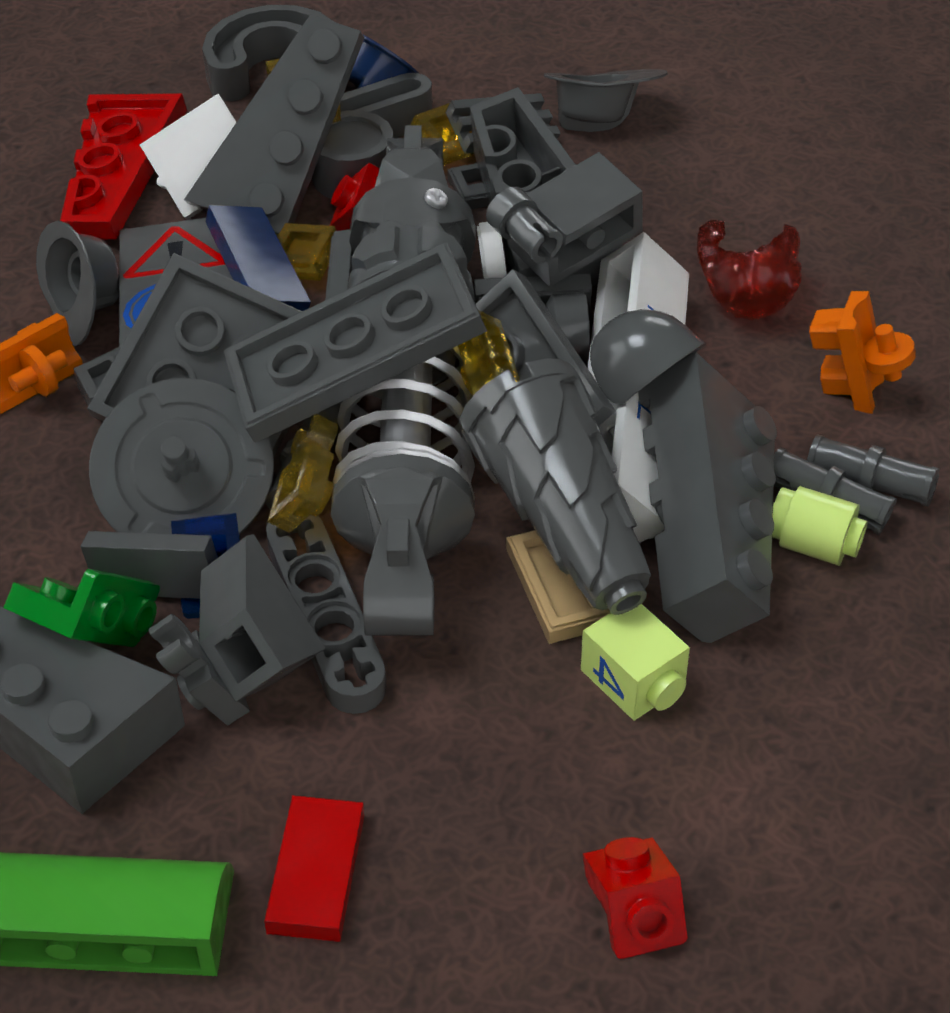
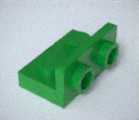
[3,569,160,647]

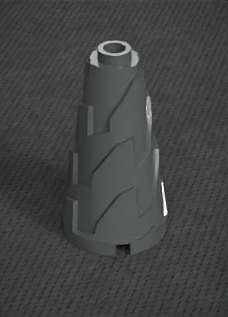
[459,358,651,615]

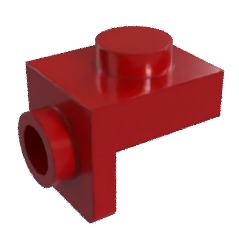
[583,837,688,959]

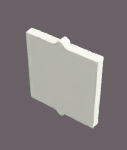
[140,94,236,219]

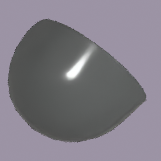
[590,309,706,404]

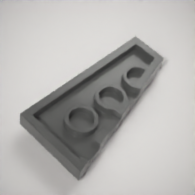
[184,14,364,238]

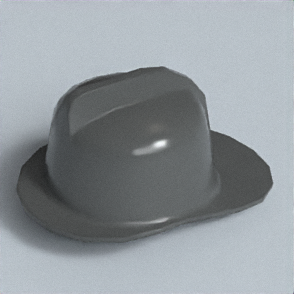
[544,69,668,132]
[36,221,119,347]

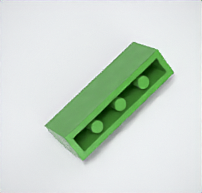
[0,852,234,976]

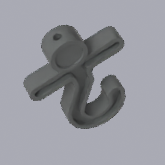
[202,5,433,199]

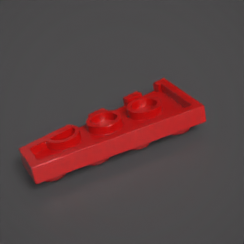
[60,93,188,240]

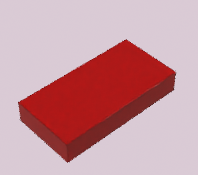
[264,795,365,942]

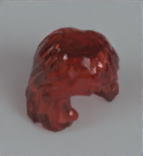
[697,220,802,321]

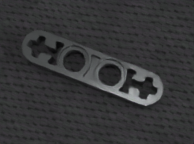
[266,507,386,714]

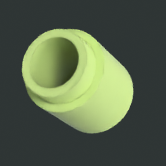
[772,486,868,566]

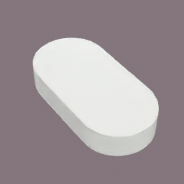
[476,222,507,279]

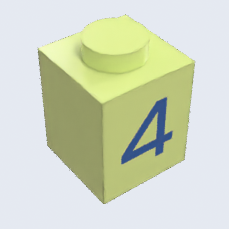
[581,604,690,721]

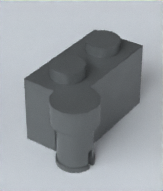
[486,152,643,287]

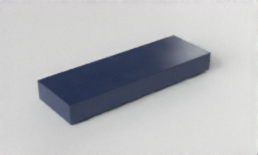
[205,205,311,311]

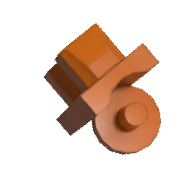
[809,291,916,414]
[0,313,83,415]

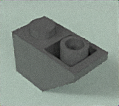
[199,534,326,702]

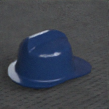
[349,34,419,89]

